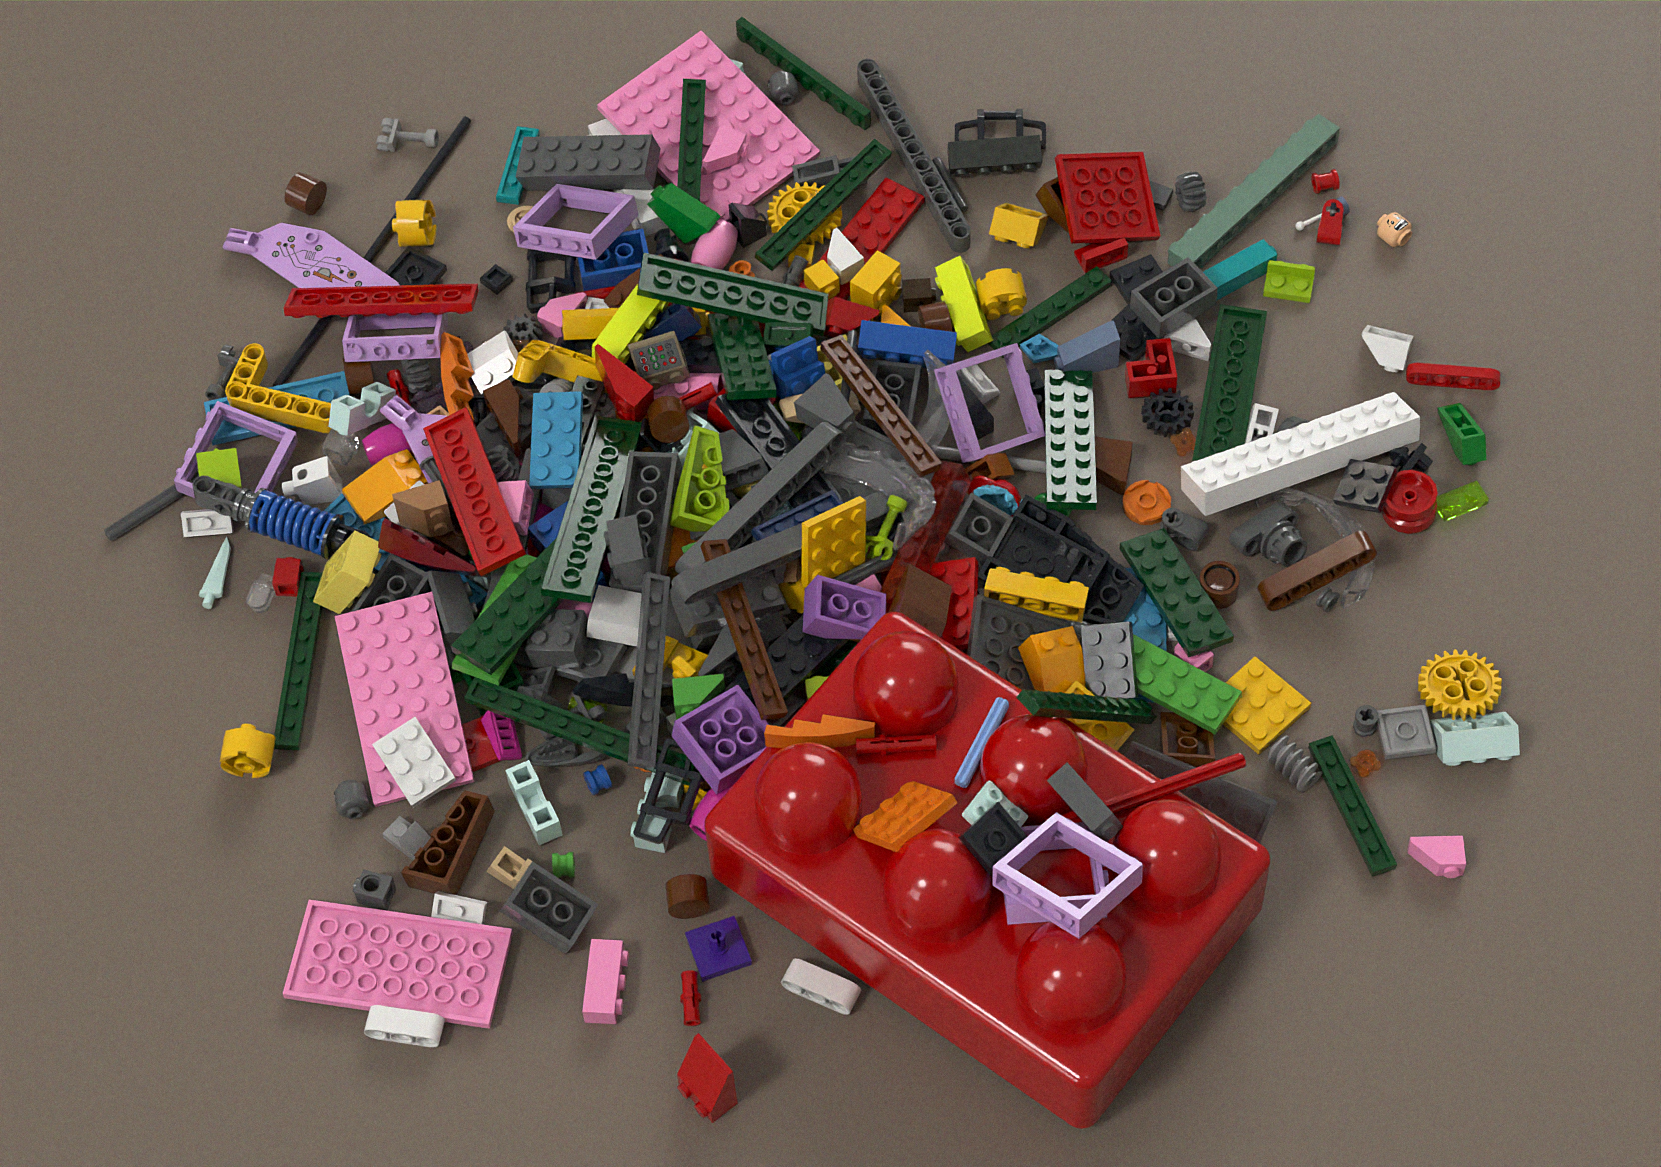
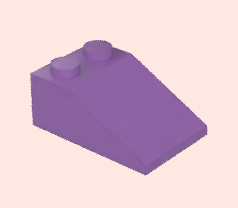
[803,575,886,639]

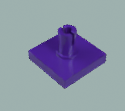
[685,916,752,982]

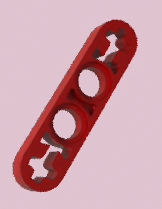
[1406,363,1501,390]

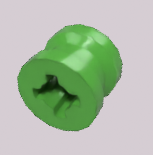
[552,852,575,879]

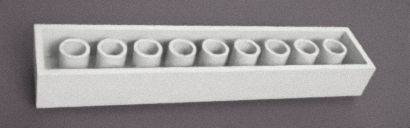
[1181,392,1420,516]

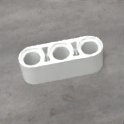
[781,958,861,1015]
[364,1005,445,1047]

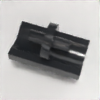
[1389,443,1433,473]

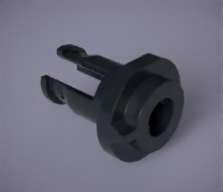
[654,228,689,262]

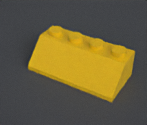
[984,567,1089,623]

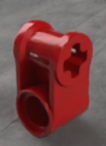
[1316,199,1344,246]

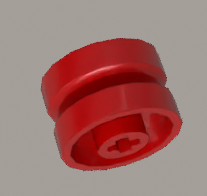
[1382,470,1438,534]

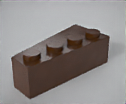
[401,790,495,895]

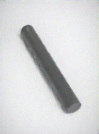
[932,156,968,213]

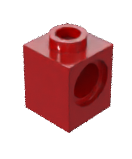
[272,557,305,597]

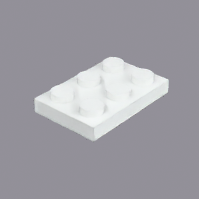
[372,717,456,808]

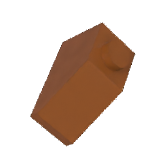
[954,453,1015,495]

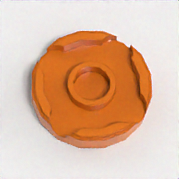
[1122,480,1171,525]

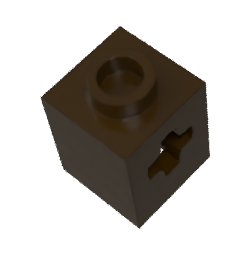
[902,278,936,313]

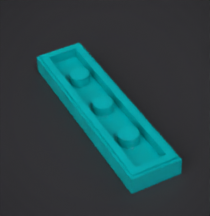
[496,126,540,205]

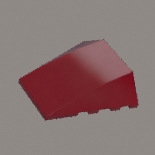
[378,518,490,578]

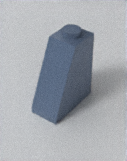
[1054,321,1120,373]

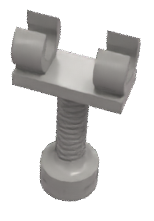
[376,118,439,152]

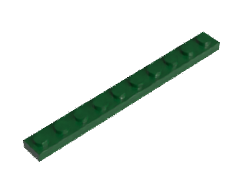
[464,677,701,788]
[1016,690,1157,724]

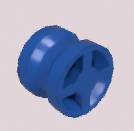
[583,764,612,796]

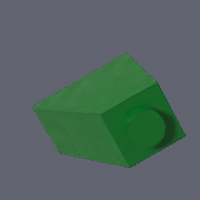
[647,183,721,244]

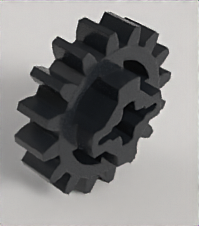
[1141,388,1194,437]

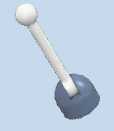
[1295,196,1350,231]

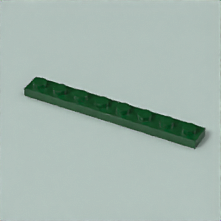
[736,17,871,130]
[754,139,892,271]
[274,572,323,750]

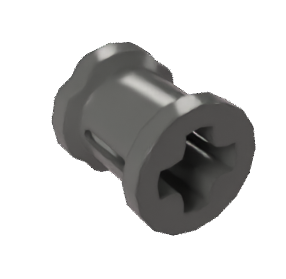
[1353,705,1379,737]

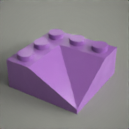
[672,685,769,794]

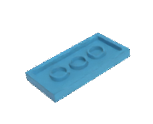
[529,391,583,489]

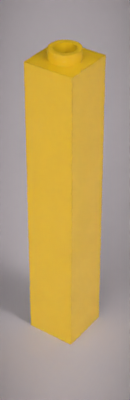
[562,306,709,340]

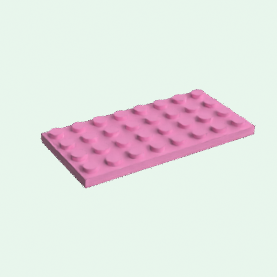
[335,592,475,807]
[283,900,513,1029]

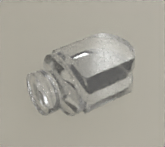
[246,574,275,613]

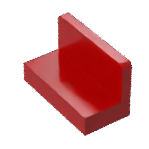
[1074,238,1128,273]

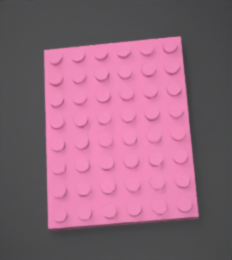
[597,31,820,222]

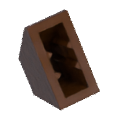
[1095,436,1133,495]

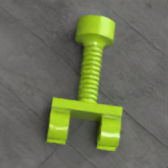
[865,495,908,560]

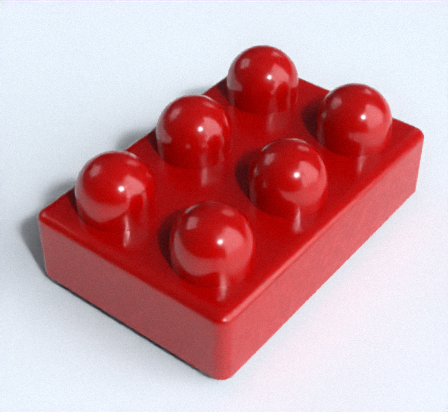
[704,612,1270,1129]

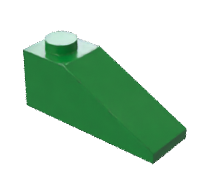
[1437,403,1486,465]

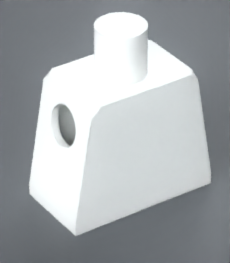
[282,456,343,505]

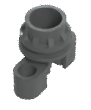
[1229,501,1307,567]

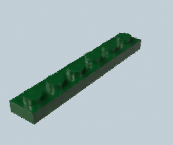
[677,78,706,201]
[988,266,1112,359]
[1308,735,1397,877]

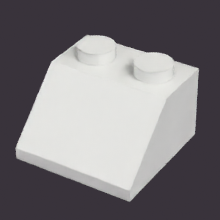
[467,331,518,394]

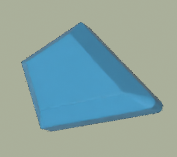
[1020,334,1059,364]

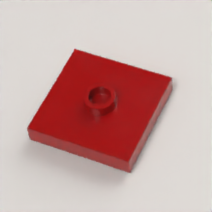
[462,716,500,772]

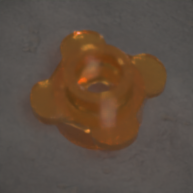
[1170,428,1196,456]
[1350,749,1381,777]

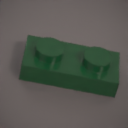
[763,322,814,348]

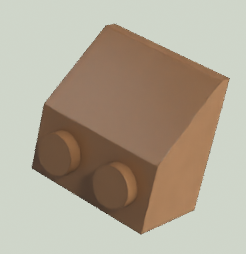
[392,480,454,537]

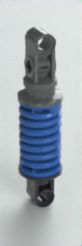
[192,476,371,560]

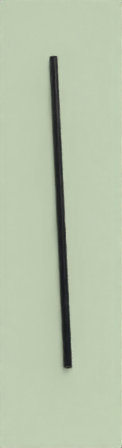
[273,116,471,387]

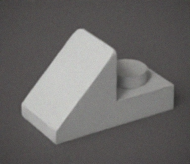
[382,816,431,860]

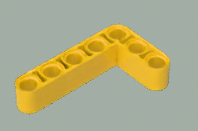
[512,340,637,393]
[225,343,336,434]

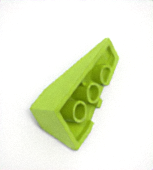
[670,426,730,532]

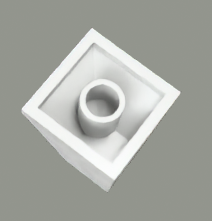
[1362,325,1414,372]

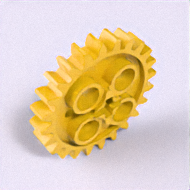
[767,182,842,247]
[1418,649,1502,721]

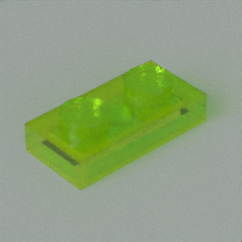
[1437,480,1489,522]

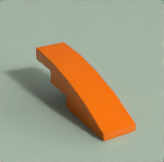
[440,332,474,420]
[764,714,875,748]

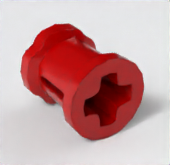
[1311,169,1340,194]

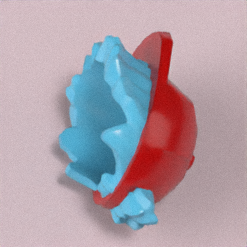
[968,475,1023,517]

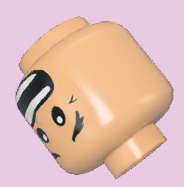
[1377,212,1412,247]

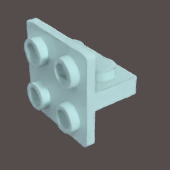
[962,781,1028,827]

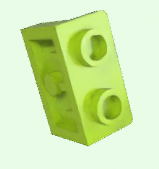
[1263,260,1315,303]

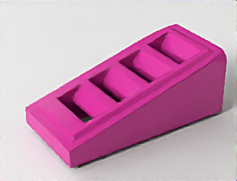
[481,710,522,761]

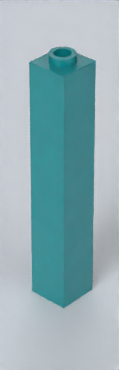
[1203,239,1277,301]

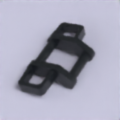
[955,108,1046,149]
[525,249,577,314]
[633,738,705,844]

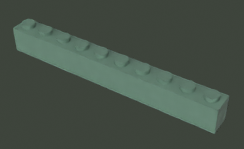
[1168,113,1340,269]

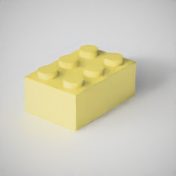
[313,531,381,614]

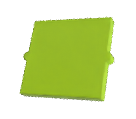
[196,448,242,492]

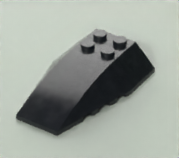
[978,494,1144,624]

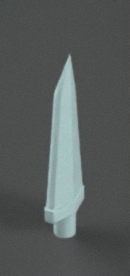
[199,536,231,609]

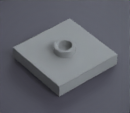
[1376,705,1436,760]

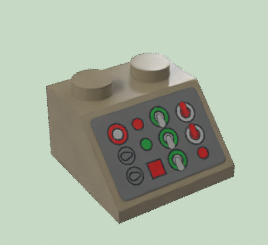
[628,331,690,390]

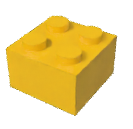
[850,250,902,322]

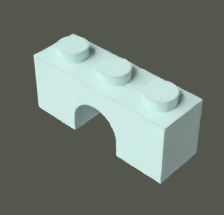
[328,382,396,435]
[505,760,562,846]
[630,772,685,853]

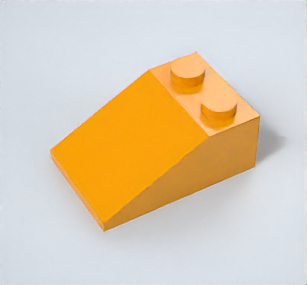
[342,449,428,524]
[1018,626,1086,693]

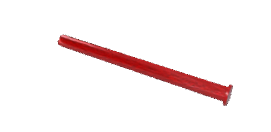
[1043,753,1246,823]

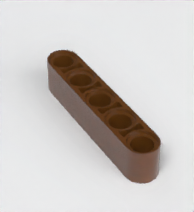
[1257,531,1377,611]

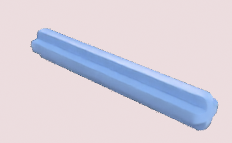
[955,697,1009,788]

